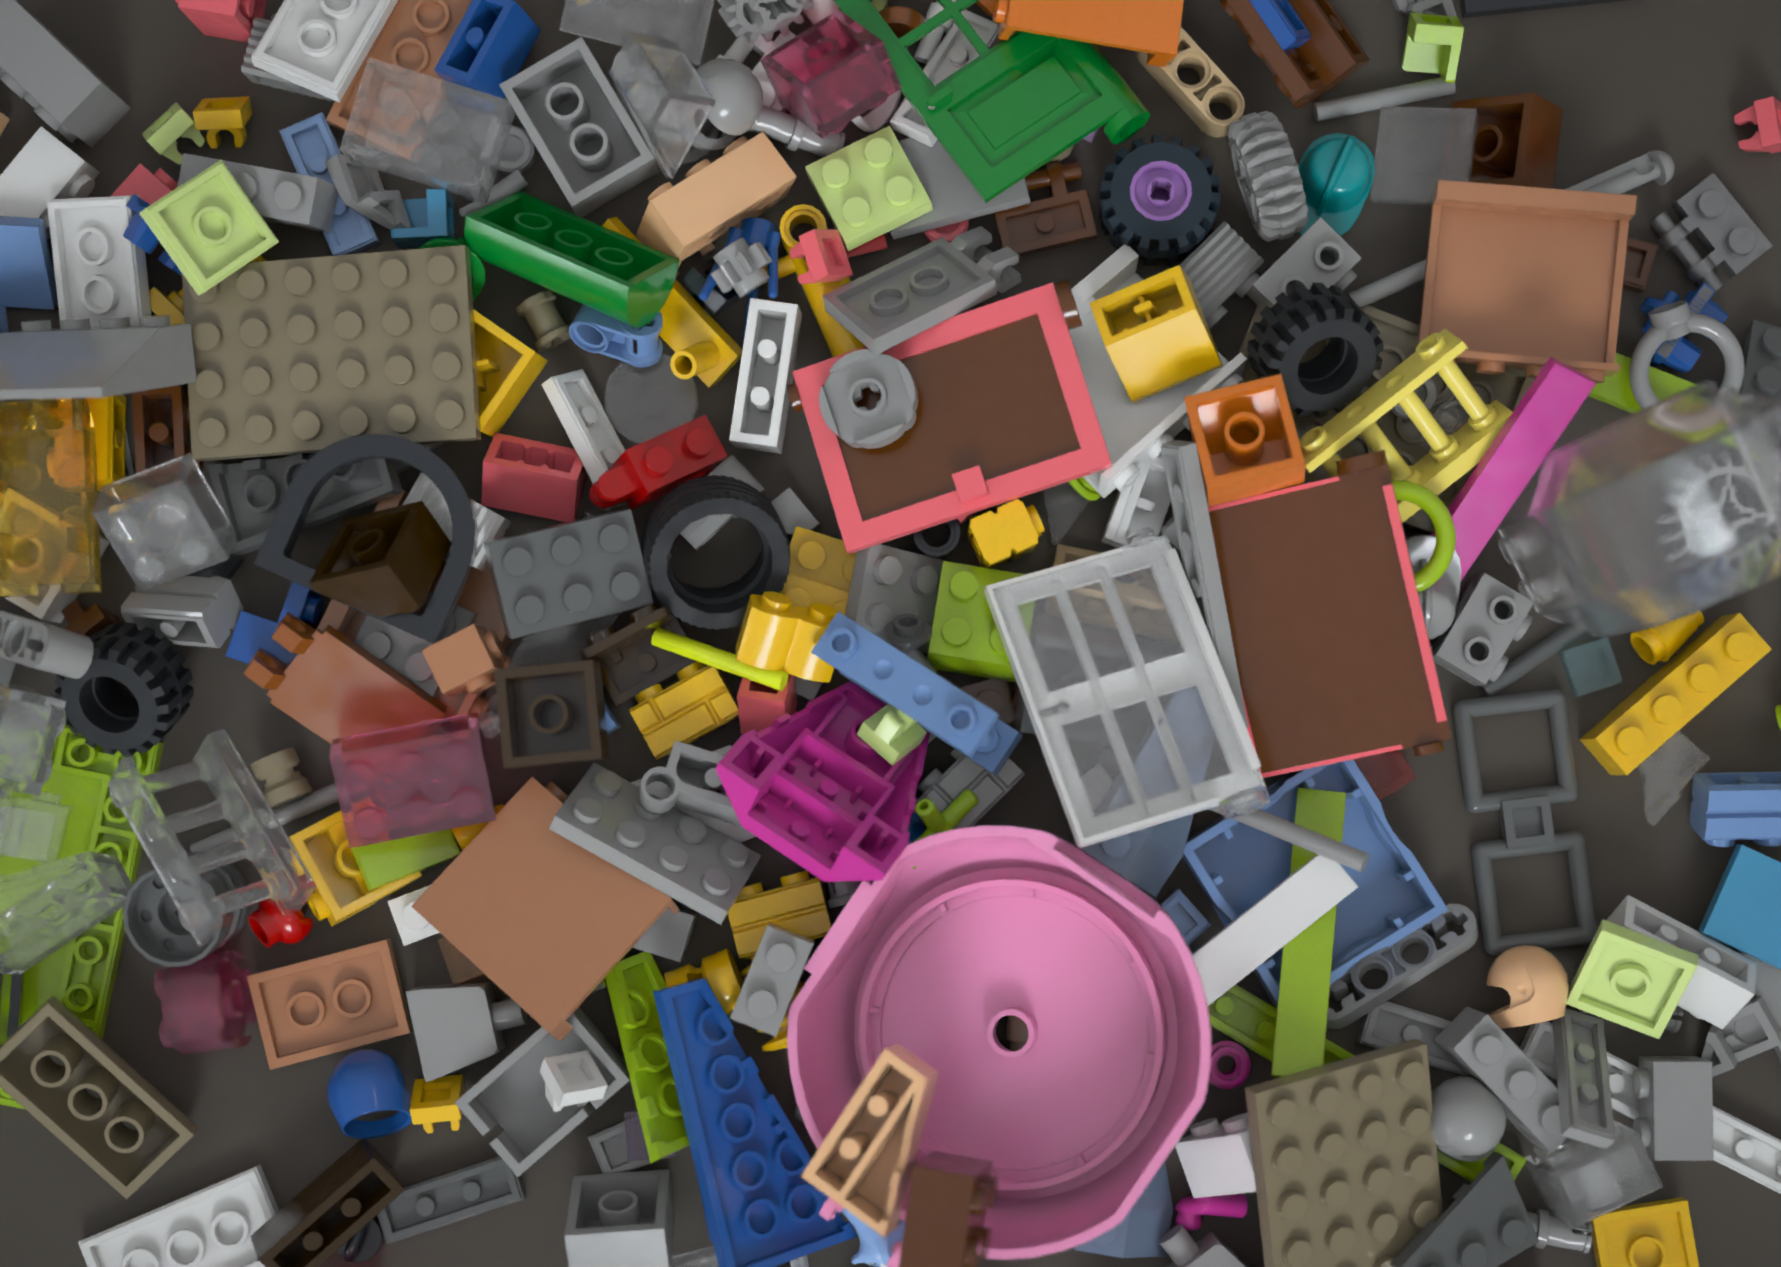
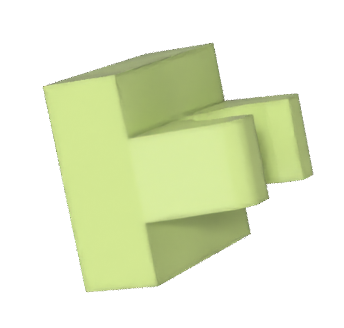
[142,102,205,165]
[857,704,927,766]

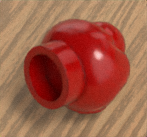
[248,873,313,948]

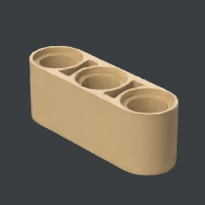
[1135,27,1245,138]

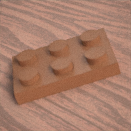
[247,938,414,1070]

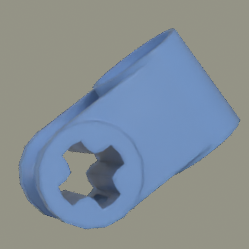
[569,305,663,368]

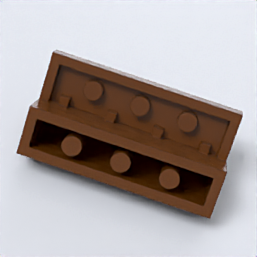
[1220,0,1370,109]

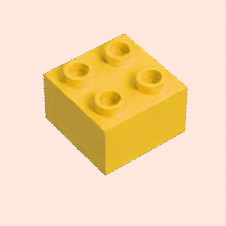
[473,309,548,437]

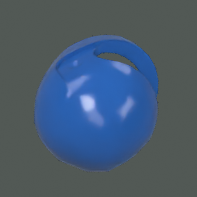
[326,1049,412,1139]

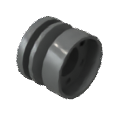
[122,851,251,967]

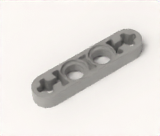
[1326,904,1478,1029]

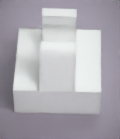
[539,1050,608,1112]

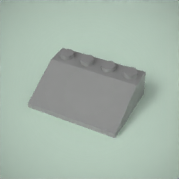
[0,315,197,400]

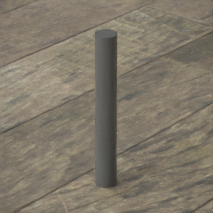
[1480,603,1607,697]

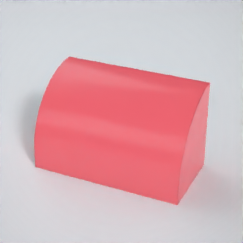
[481,433,586,522]

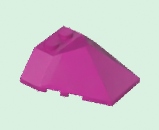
[715,681,930,882]

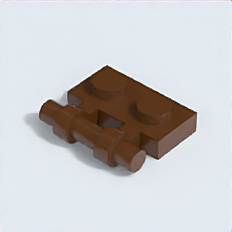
[993,160,1097,257]

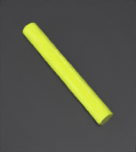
[651,627,788,691]

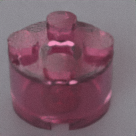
[154,950,256,1055]

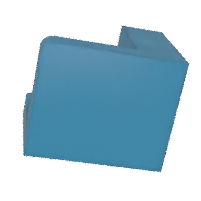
[391,189,455,248]

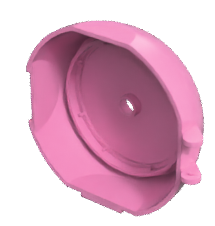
[787,826,1211,1267]

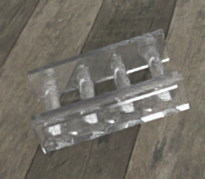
[108,729,317,947]

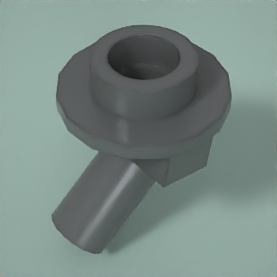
[884,614,937,673]

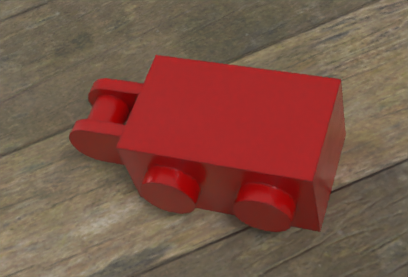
[589,414,728,511]

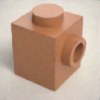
[422,624,505,697]

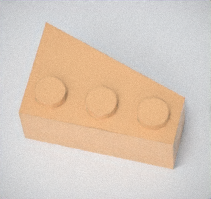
[635,132,797,277]
[801,1043,939,1237]

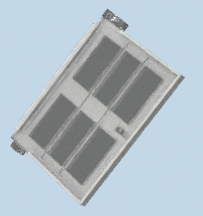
[984,527,1271,849]

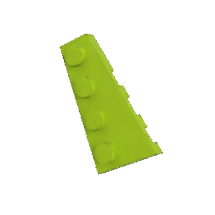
[605,951,690,1163]

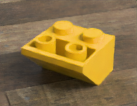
[1089,265,1223,403]

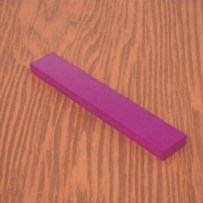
[1431,356,1596,582]

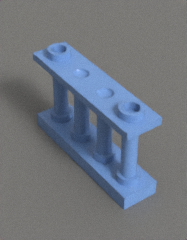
[811,611,1023,776]

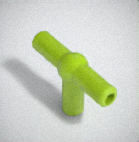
[912,789,979,869]

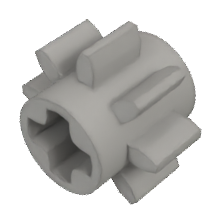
[710,237,772,298]

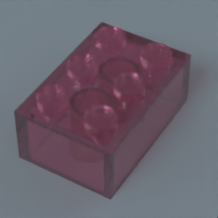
[329,712,496,848]

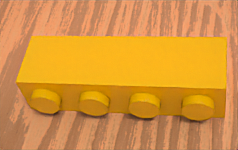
[1579,613,1772,775]

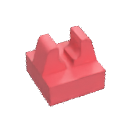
[1734,96,1781,154]
[789,229,853,284]

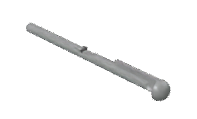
[1347,150,1675,308]

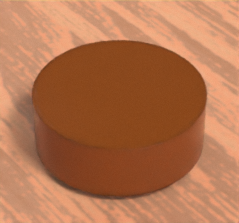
[879,6,925,42]

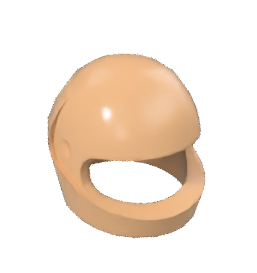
[1486,945,1569,1029]

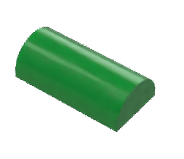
[464,191,680,328]

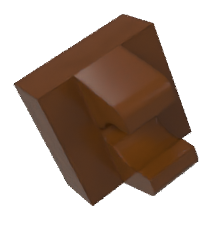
[61,598,124,637]

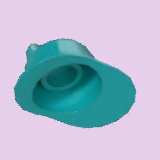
[1298,133,1376,236]

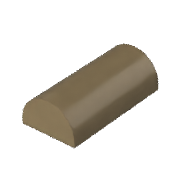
[0,996,198,1200]

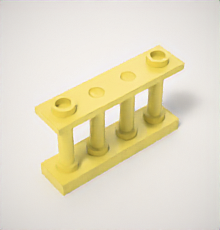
[1299,329,1513,523]

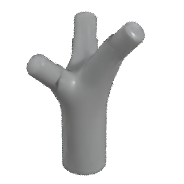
[459,169,529,217]

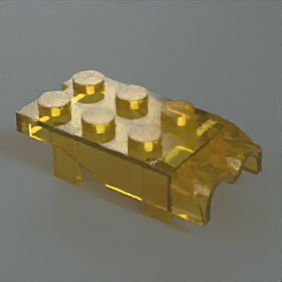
[0,398,102,598]

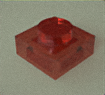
[1353,750,1417,801]

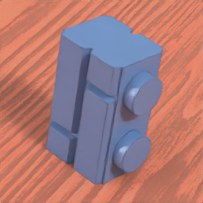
[1689,772,1781,847]

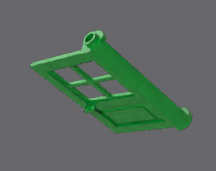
[832,0,1151,203]

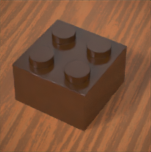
[899,1151,998,1267]

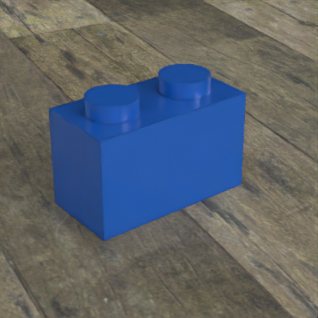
[434,0,541,111]

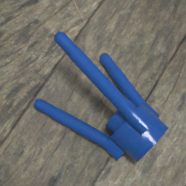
[699,217,781,340]

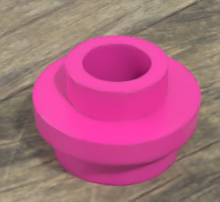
[1208,1040,1251,1089]

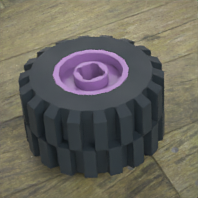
[1099,134,1221,266]

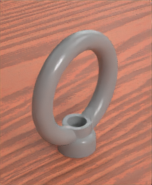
[1629,301,1745,428]

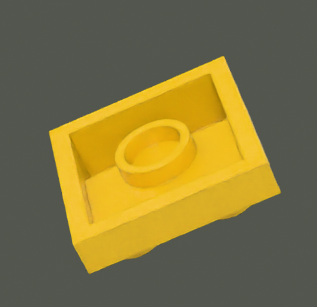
[780,526,857,615]
[283,792,422,926]

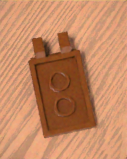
[243,612,447,784]

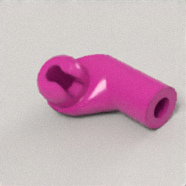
[1175,1193,1248,1230]

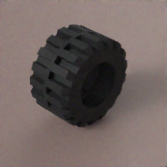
[1247,283,1384,418]
[54,623,194,756]

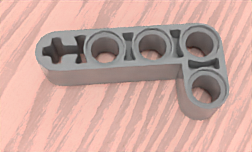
[0,609,93,699]

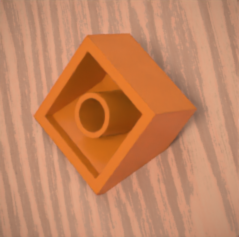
[1184,374,1305,507]

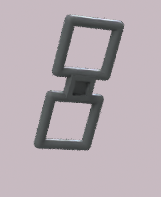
[1453,688,1597,956]

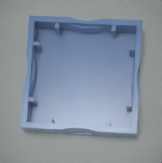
[1182,759,1448,1008]

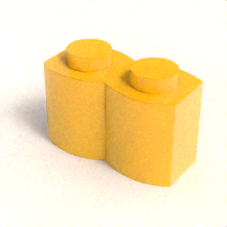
[735,591,838,683]

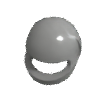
[676,58,763,151]
[1431,1076,1506,1162]

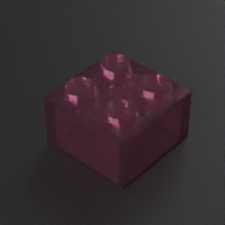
[760,9,902,139]

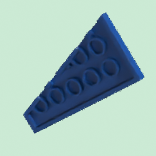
[653,978,858,1267]

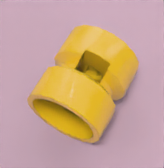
[664,948,744,1015]

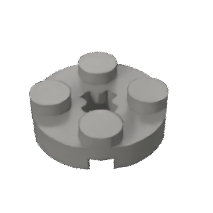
[819,349,918,449]

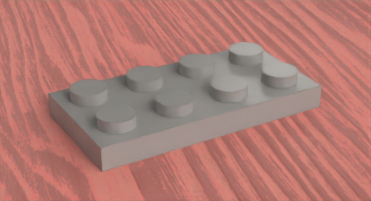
[549,763,761,925]

